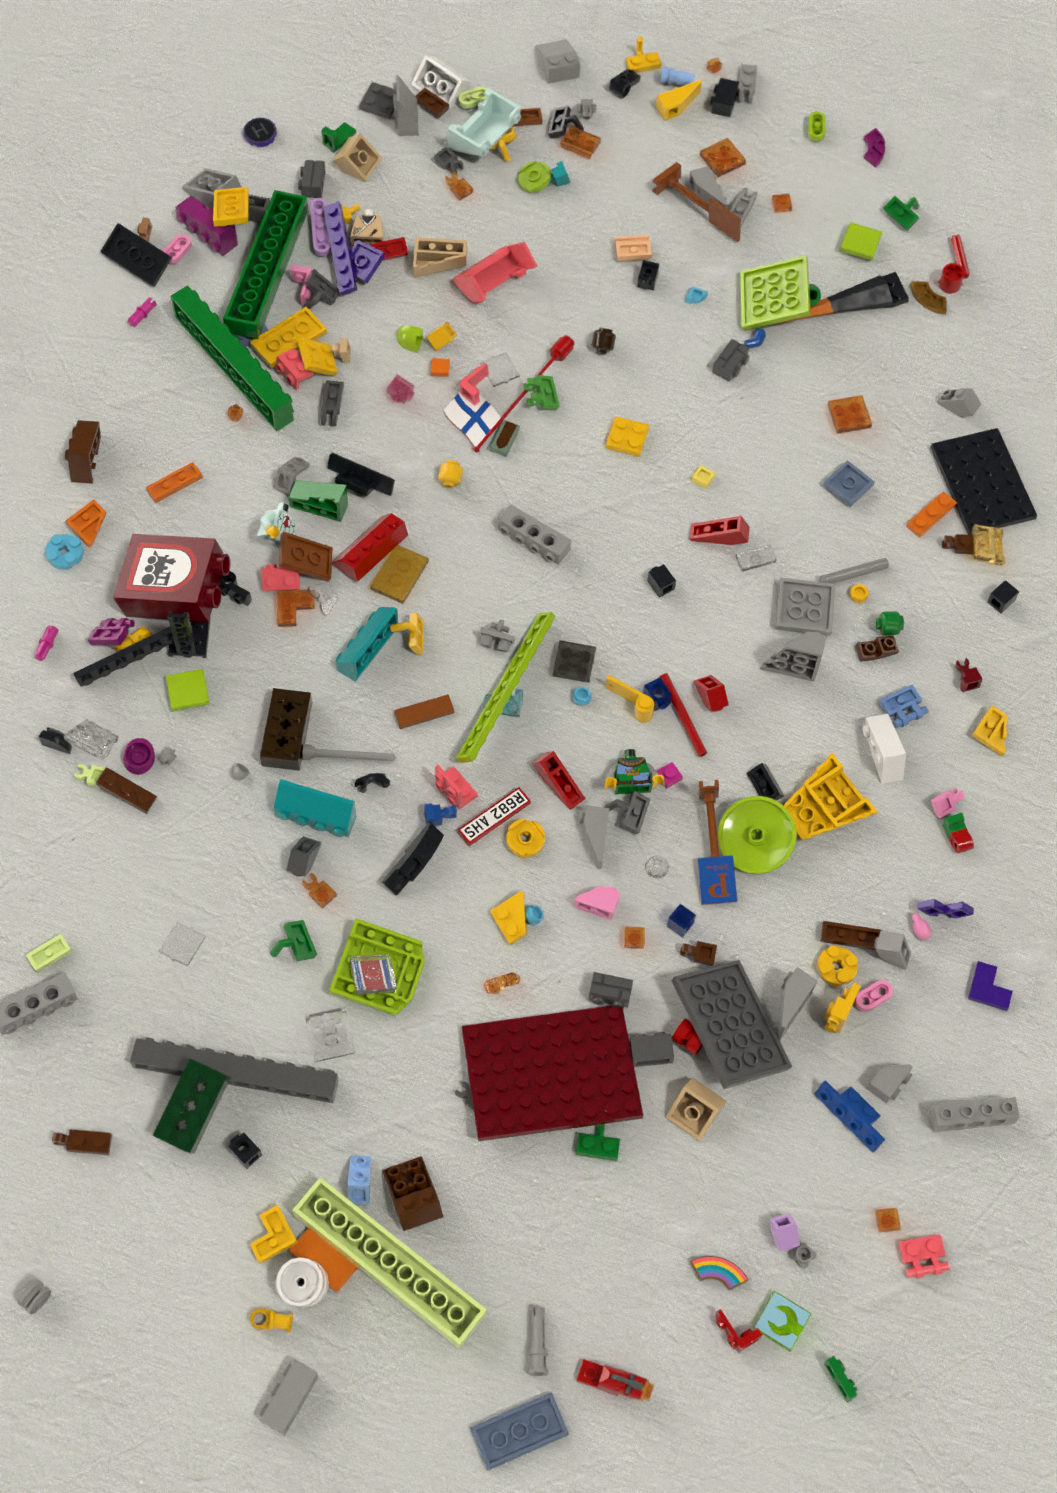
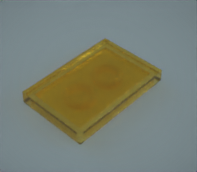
[370,545,429,604]

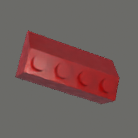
[332,513,408,582]

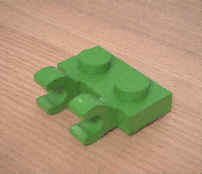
[523,375,560,410]

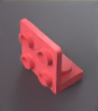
[434,765,478,810]

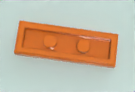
[146,462,203,503]

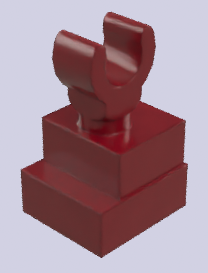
[955,658,983,692]

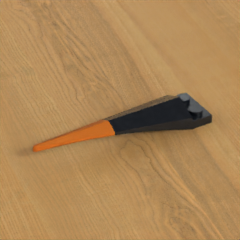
[775,272,909,324]

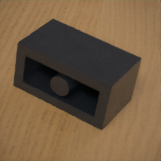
[709,78,739,117]

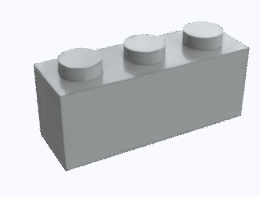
[260,1360,319,1436]

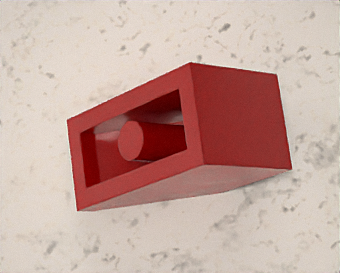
[694,675,729,712]

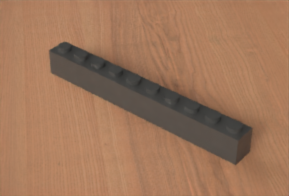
[130,1037,339,1103]

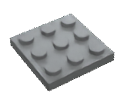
[775,577,835,636]

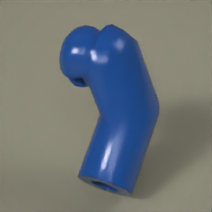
[744,328,766,348]

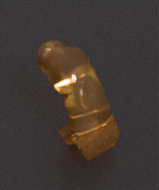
[484,972,521,994]

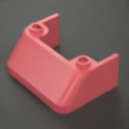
[453,241,537,304]

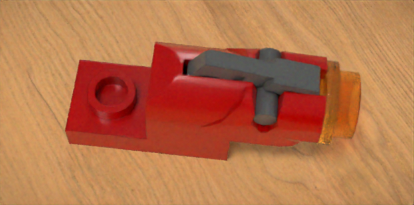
[576,1359,654,1402]

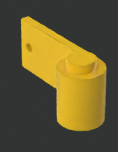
[606,675,654,723]

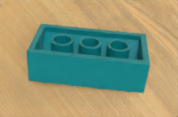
[336,607,398,682]
[274,779,356,837]

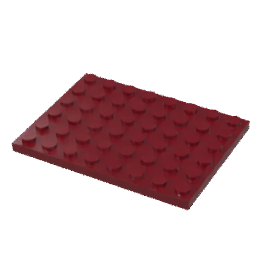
[462,1005,643,1142]

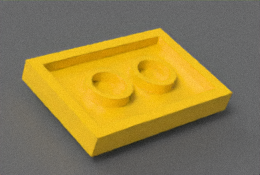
[213,187,249,227]

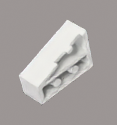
[863,714,906,784]

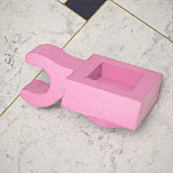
[931,788,965,818]

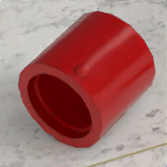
[938,263,965,294]

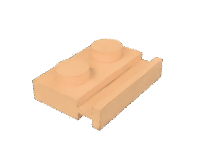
[615,235,652,261]

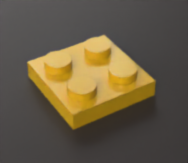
[298,337,338,376]
[606,416,650,457]

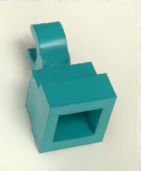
[546,161,570,187]

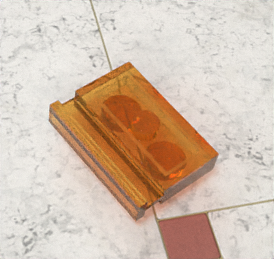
[561,126,601,159]

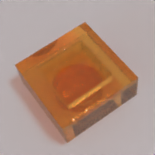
[772,194,792,213]
[624,927,645,949]
[875,1208,901,1233]

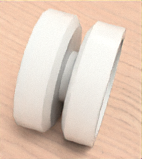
[276,1257,329,1308]

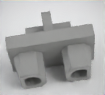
[480,619,515,652]

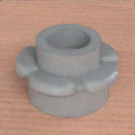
[159,747,177,765]

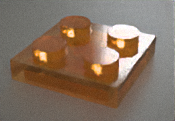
[700,138,746,177]
[828,395,872,434]

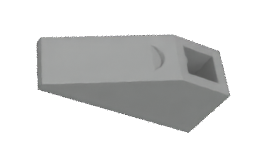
[689,166,728,208]

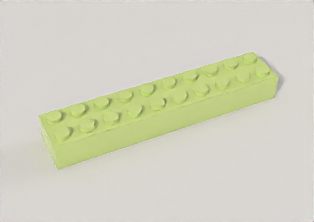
[293,1177,487,1350]

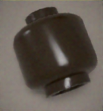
[592,327,616,354]

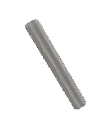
[819,558,889,584]

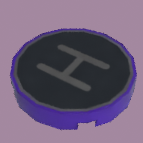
[243,117,277,147]

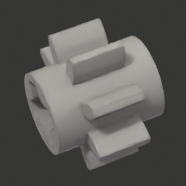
[577,99,597,117]

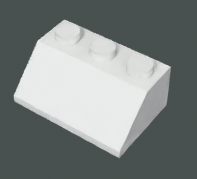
[411,55,472,110]

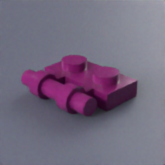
[88,618,135,645]

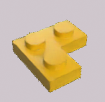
[250,1205,298,1265]

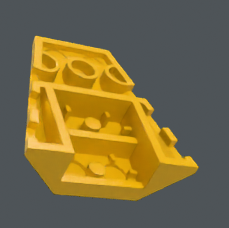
[784,752,878,841]

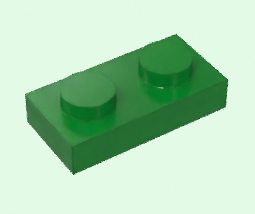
[824,1356,857,1402]

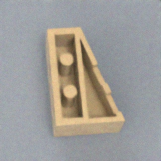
[413,237,468,278]

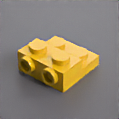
[824,982,861,1033]

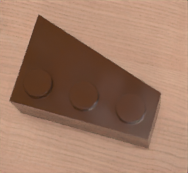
[65,420,101,484]

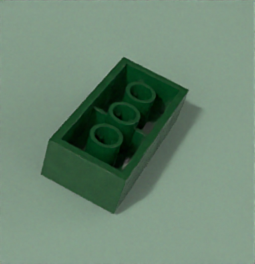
[152,1059,231,1154]

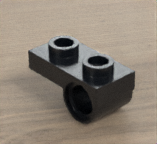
[609,69,641,98]
[219,571,252,606]

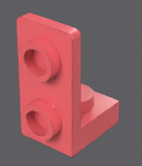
[459,363,489,406]

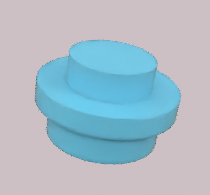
[573,687,592,705]
[525,905,544,925]

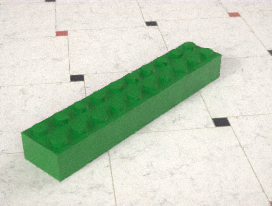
[223,190,308,339]
[170,285,294,431]

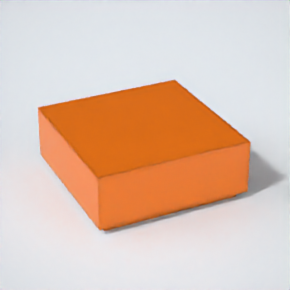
[431,358,450,377]

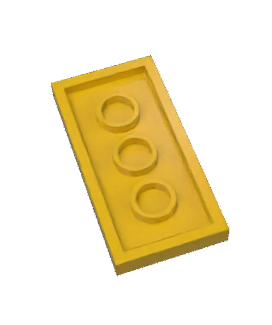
[250,307,327,368]

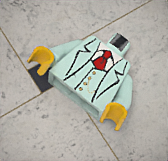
[257,503,296,550]

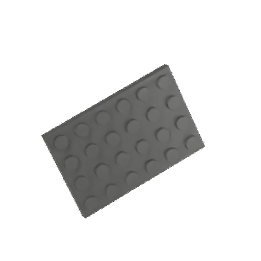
[671,960,792,1089]

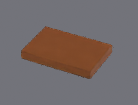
[279,532,333,582]

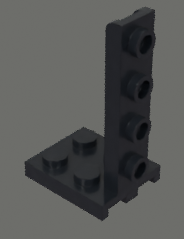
[168,612,211,658]

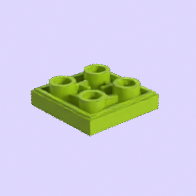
[840,222,883,261]
[166,669,210,712]

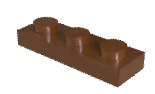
[96,767,157,814]
[820,921,883,951]

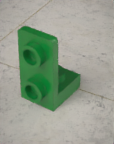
[321,122,356,152]

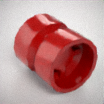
[672,1018,703,1056]

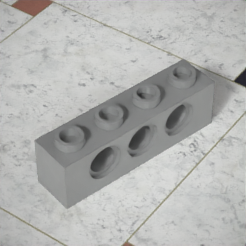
[498,504,571,565]
[0,973,78,1035]
[930,1097,1020,1132]

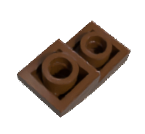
[855,636,899,662]

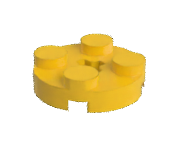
[506,819,545,859]
[817,945,858,987]

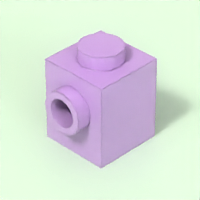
[770,1214,800,1251]

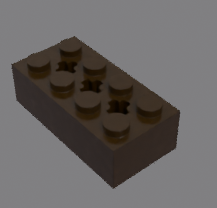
[260,688,313,771]

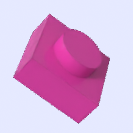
[657,762,683,789]

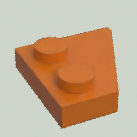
[66,499,106,548]

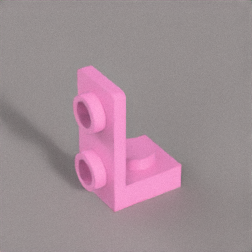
[290,265,312,305]

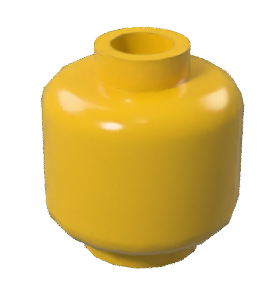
[438,460,463,488]

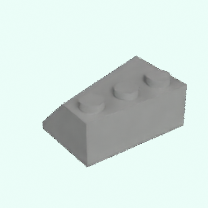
[760,632,827,682]

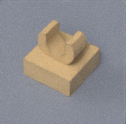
[332,338,351,363]

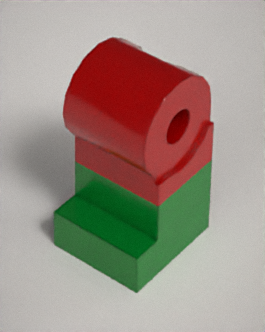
[942,813,974,854]

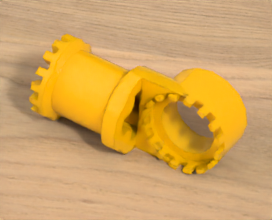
[113,626,152,652]
[250,1308,294,1333]

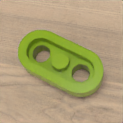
[808,111,826,142]

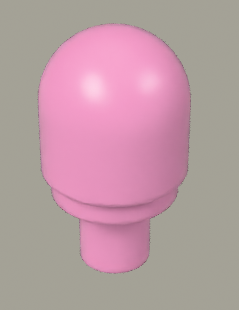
[911,913,932,940]

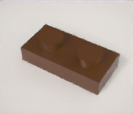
[415,87,450,119]

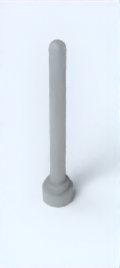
[303,744,395,761]

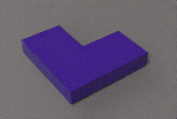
[968,961,1013,1011]

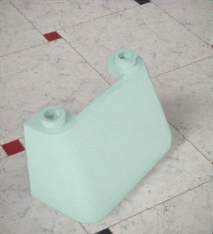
[448,88,521,156]

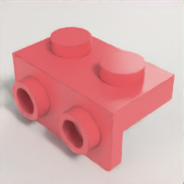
[275,348,314,390]
[261,564,300,591]

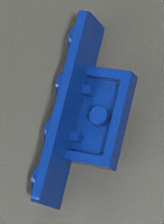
[814,1080,886,1152]

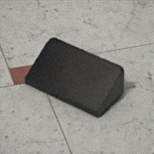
[747,763,784,800]

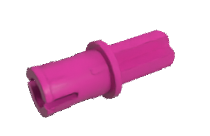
[128,297,157,327]
[34,625,59,661]

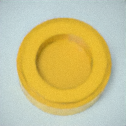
[849,584,869,603]

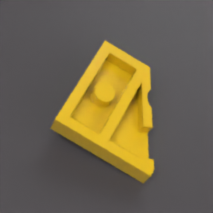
[971,705,1008,756]
[490,891,528,945]

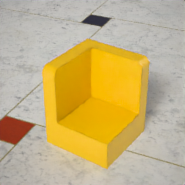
[426,321,457,351]

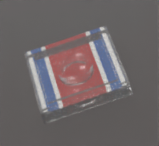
[349,954,397,994]

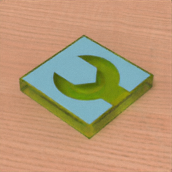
[753,1291,812,1352]

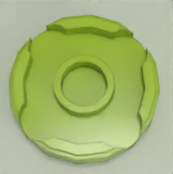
[518,161,551,193]

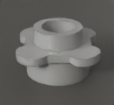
[791,1242,816,1268]

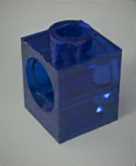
[643,677,672,712]
[667,904,696,938]

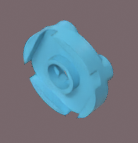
[45,534,84,570]

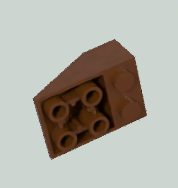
[382,1156,443,1232]

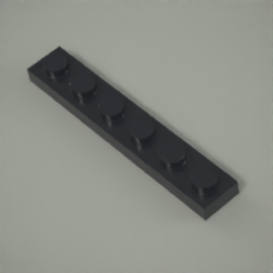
[73,627,175,687]

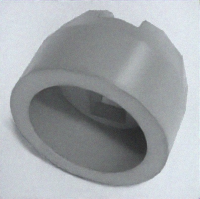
[232,763,249,780]

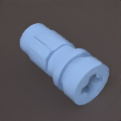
[660,66,695,86]

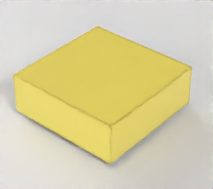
[691,465,716,489]

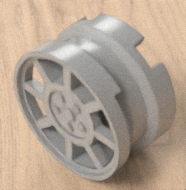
[17,1279,52,1315]

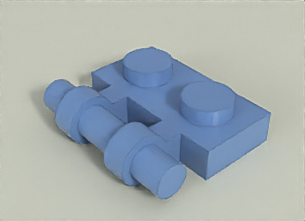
[879,685,929,728]

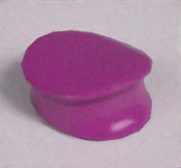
[123,738,155,775]

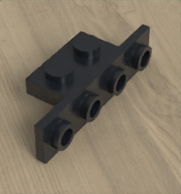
[327,452,395,497]

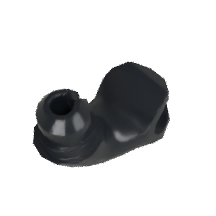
[355,773,391,793]

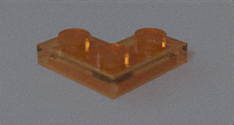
[277,589,315,627]

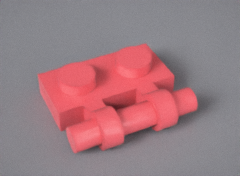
[898,1234,950,1278]

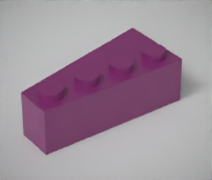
[175,196,238,256]

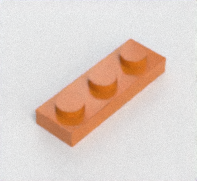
[906,491,957,538]

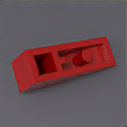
[690,516,750,545]
[532,751,586,810]

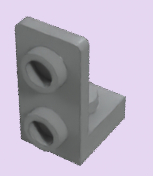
[274,457,310,495]

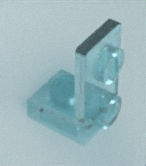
[483,689,523,717]

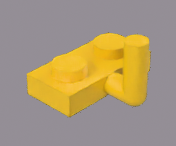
[626,37,662,73]
[490,126,517,162]
[391,612,424,655]

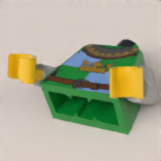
[604,749,665,795]

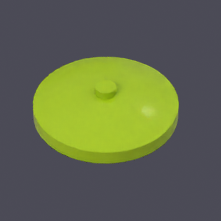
[718,796,797,875]

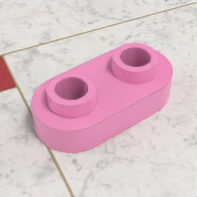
[163,234,191,264]
[855,980,893,1012]

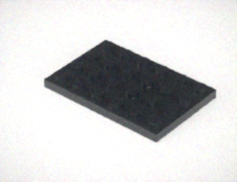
[930,428,1037,535]

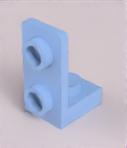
[348,1156,371,1204]

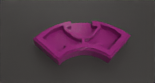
[863,128,885,168]

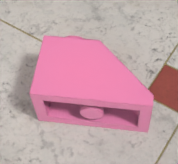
[575,886,620,920]

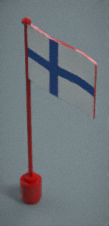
[444,335,575,452]

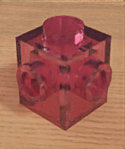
[387,374,415,404]

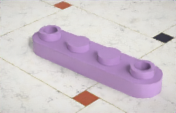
[310,198,331,256]

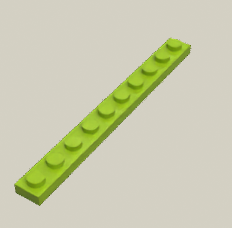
[456,611,556,763]

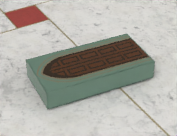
[490,420,520,457]

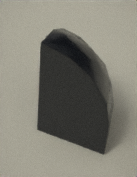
[39,727,72,754]

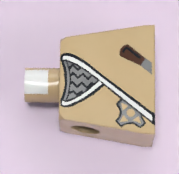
[351,209,384,247]

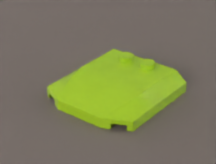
[328,918,425,1016]

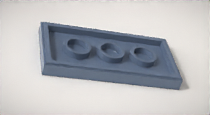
[471,1392,569,1471]

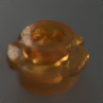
[707,58,723,73]
[228,404,243,421]

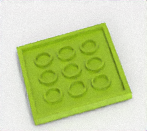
[740,255,811,331]

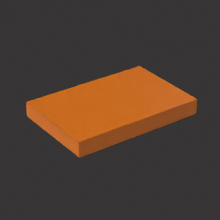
[289,1228,358,1293]

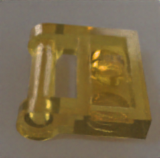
[972,524,1005,565]

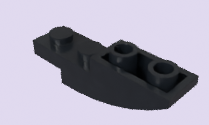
[381,822,444,896]

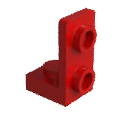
[715,1309,763,1352]

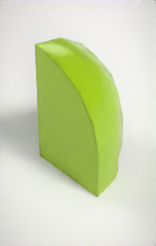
[396,325,423,353]

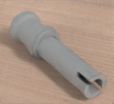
[529,1307,548,1376]

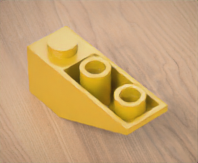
[656,80,702,121]

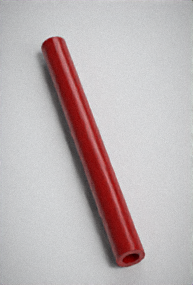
[659,673,707,757]

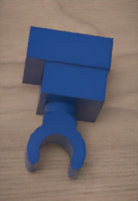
[424,803,457,826]

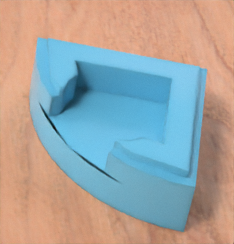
[685,286,708,304]

